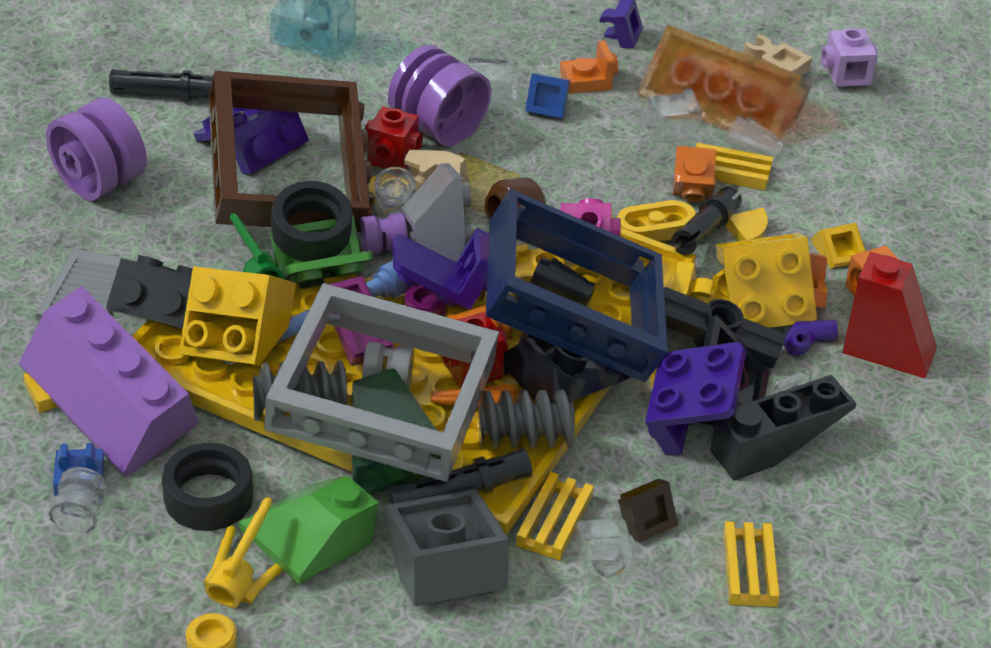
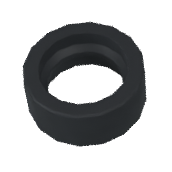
[271,180,353,262]
[162,442,253,531]

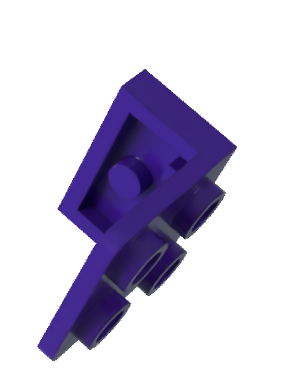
[193,108,309,174]
[392,228,489,309]
[645,342,746,455]

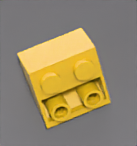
[179,266,296,366]

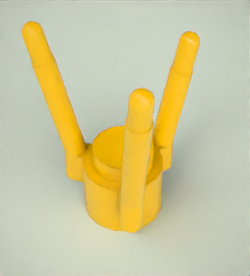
[204,497,283,609]

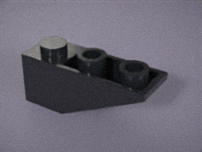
[710,374,857,481]

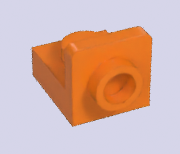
[559,40,618,94]
[673,146,716,202]

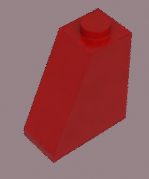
[842,251,937,379]

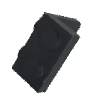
[106,255,193,330]

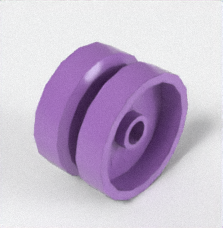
[46,97,147,201]

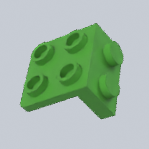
[269,216,374,285]

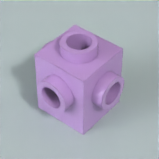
[821,28,878,87]

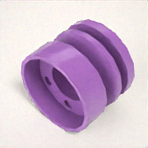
[388,45,492,147]

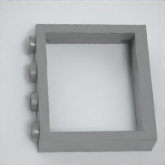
[265,283,499,482]

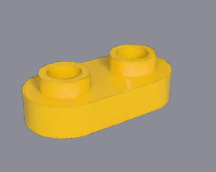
[617,200,696,241]

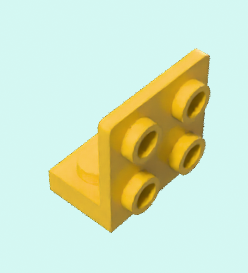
[716,233,817,328]

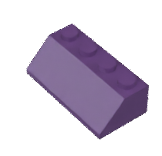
[19,286,199,477]

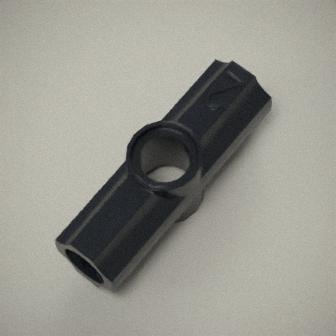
[664,287,786,369]

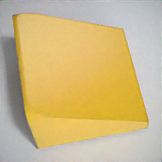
[811,222,866,269]

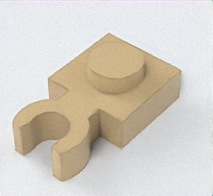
[743,34,812,85]

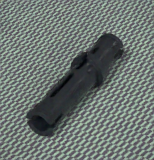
[109,69,213,101]
[671,186,742,255]
[388,448,533,504]

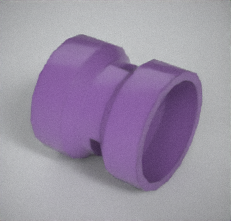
[360,213,408,257]

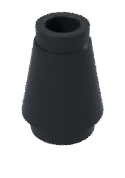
[530,257,596,307]

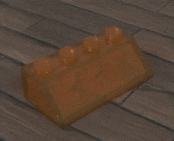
[637,25,811,147]

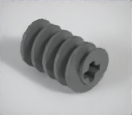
[253,361,347,421]
[479,390,575,448]

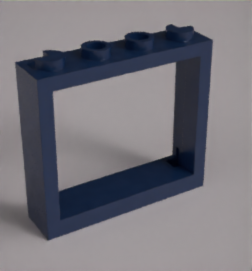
[486,189,668,383]

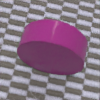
[405,285,448,316]

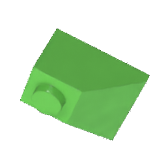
[239,475,378,584]

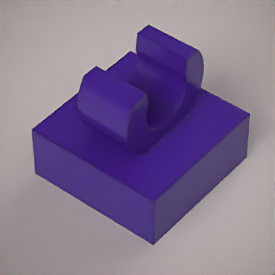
[599,0,643,48]

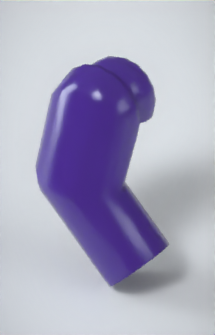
[784,320,838,356]

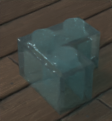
[270,0,356,60]

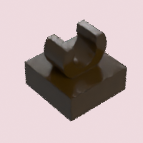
[618,478,678,542]

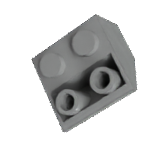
[402,163,472,262]

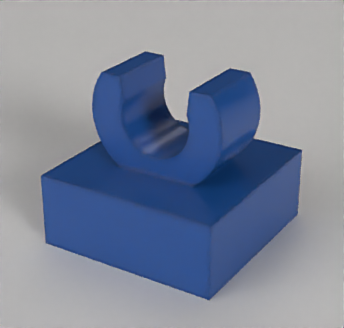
[525,73,571,118]
[53,443,105,496]

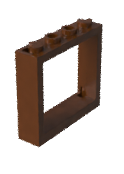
[208,70,374,232]

